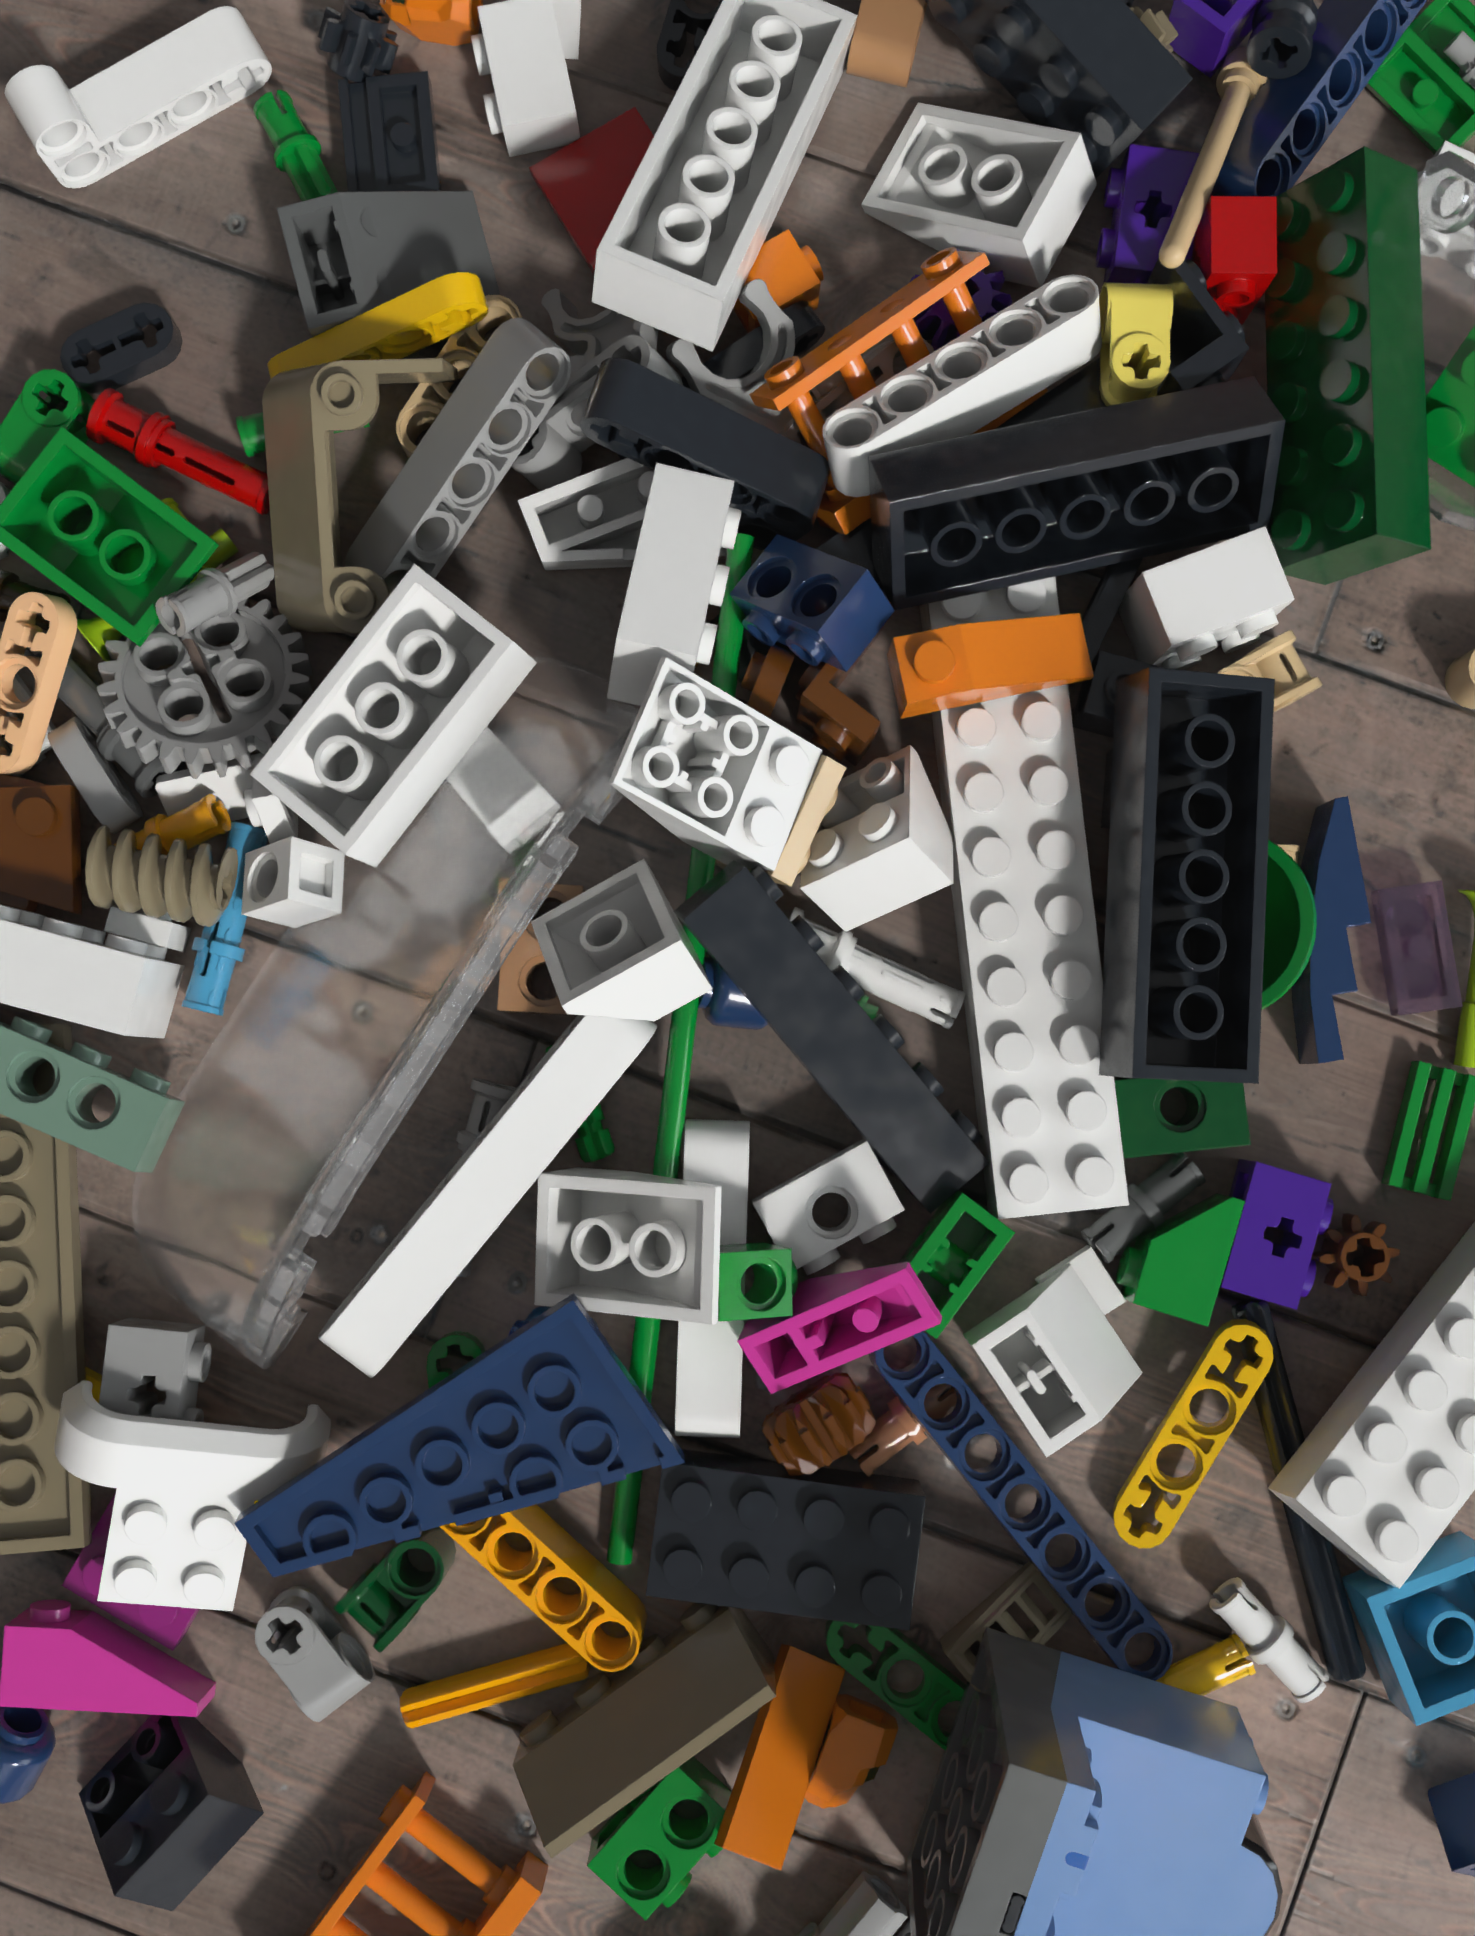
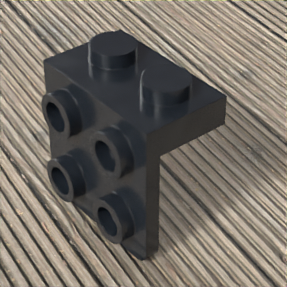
[1146,258,1249,396]

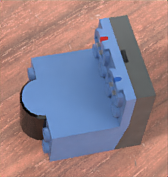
[906,1627,1283,1936]

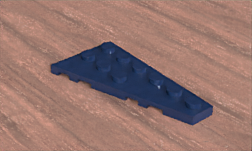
[234,1293,685,1577]

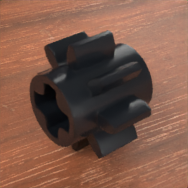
[318,0,399,83]

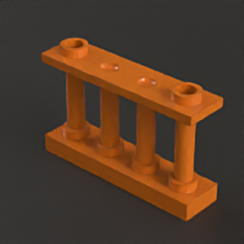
[749,247,1048,535]
[303,1771,548,1936]

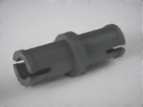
[1081,1152,1206,1264]

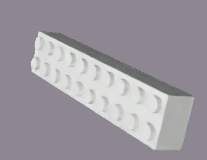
[919,577,1129,1219]

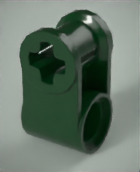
[333,1527,456,1653]

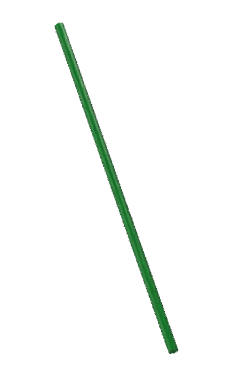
[606,533,754,1565]

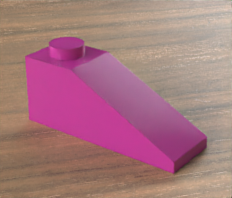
[737,1262,942,1394]
[0,1599,216,1717]

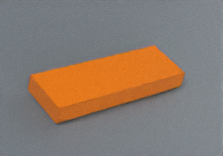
[714,1644,846,1871]

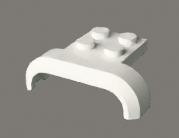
[54,1380,331,1611]

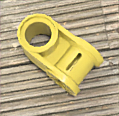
[1099,282,1173,406]

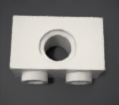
[752,1139,905,1275]

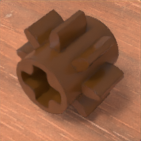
[1311,1213,1400,1296]

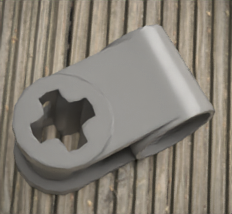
[255,1586,375,1722]

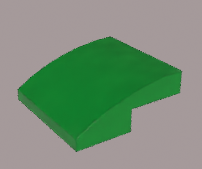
[1366,0,1475,154]

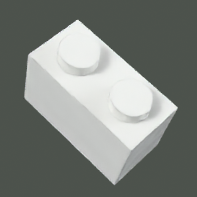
[471,0,580,157]

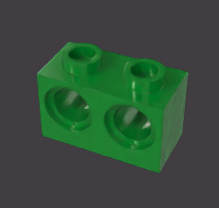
[587,1756,732,1921]

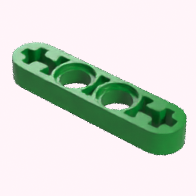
[825,1620,966,1751]

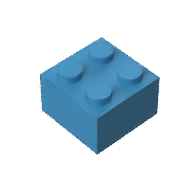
[1342,1531,1475,1726]

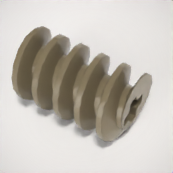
[85,825,238,927]

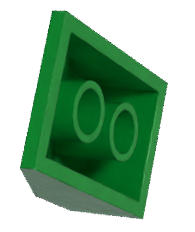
[0,426,219,647]

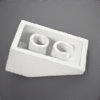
[861,102,1097,288]
[534,1167,722,1325]

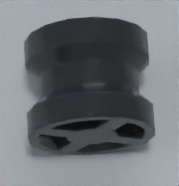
[1246,0,1318,79]

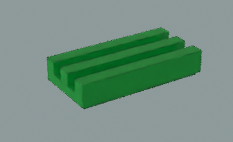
[1381,1061,1475,1201]

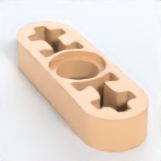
[0,592,77,774]

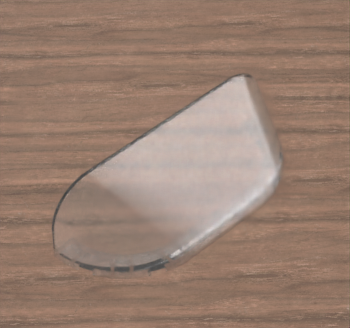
[132,657,640,1369]

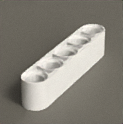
[822,274,1102,497]
[675,1119,750,1438]

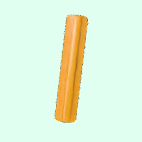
[400,1643,590,1728]

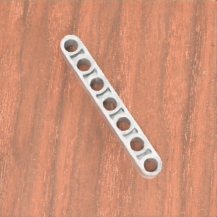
[318,1015,657,1378]

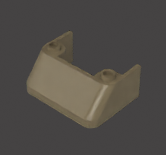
[262,358,458,633]

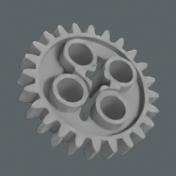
[97,598,313,779]

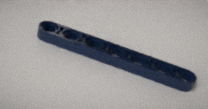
[869,1331,1173,1681]

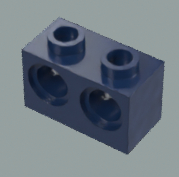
[730,534,895,672]

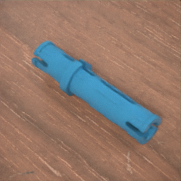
[181,822,268,1016]

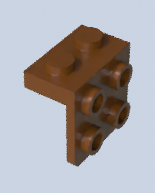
[795,599,892,766]

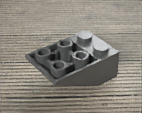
[277,191,500,337]

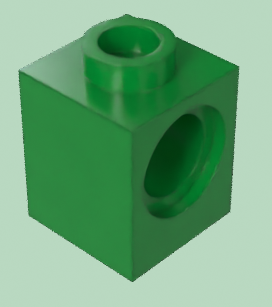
[718,1242,798,1322]

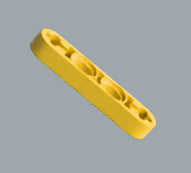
[267,272,488,379]
[1113,1319,1274,1548]

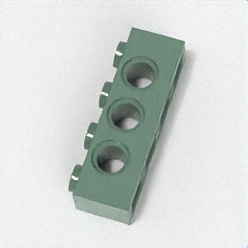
[0,1015,185,1173]

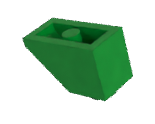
[1116,1193,1245,1327]

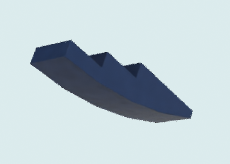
[1292,796,1371,1064]

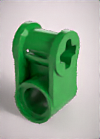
[0,369,95,485]

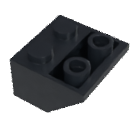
[79,1715,264,1911]

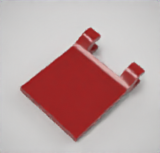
[529,107,654,275]

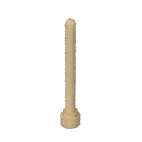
[1159,47,1267,269]

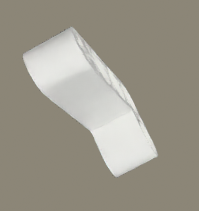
[4,6,272,189]

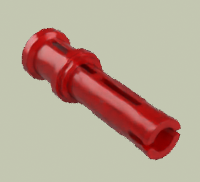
[86,388,270,515]

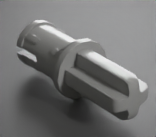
[155,552,275,637]

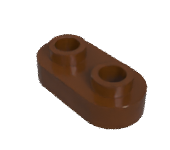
[737,644,795,719]

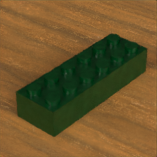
[1265,146,1431,585]

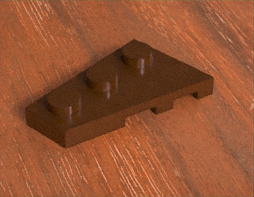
[0,785,82,915]

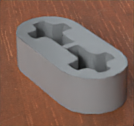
[48,717,143,834]

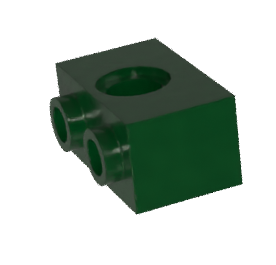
[1114,1077,1251,1159]

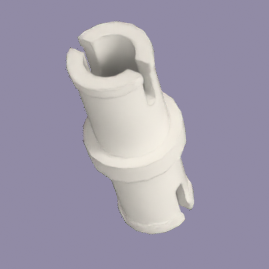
[1209,1577,1329,1703]

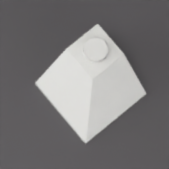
[531,859,713,1021]

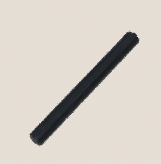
[1231,1299,1366,1682]

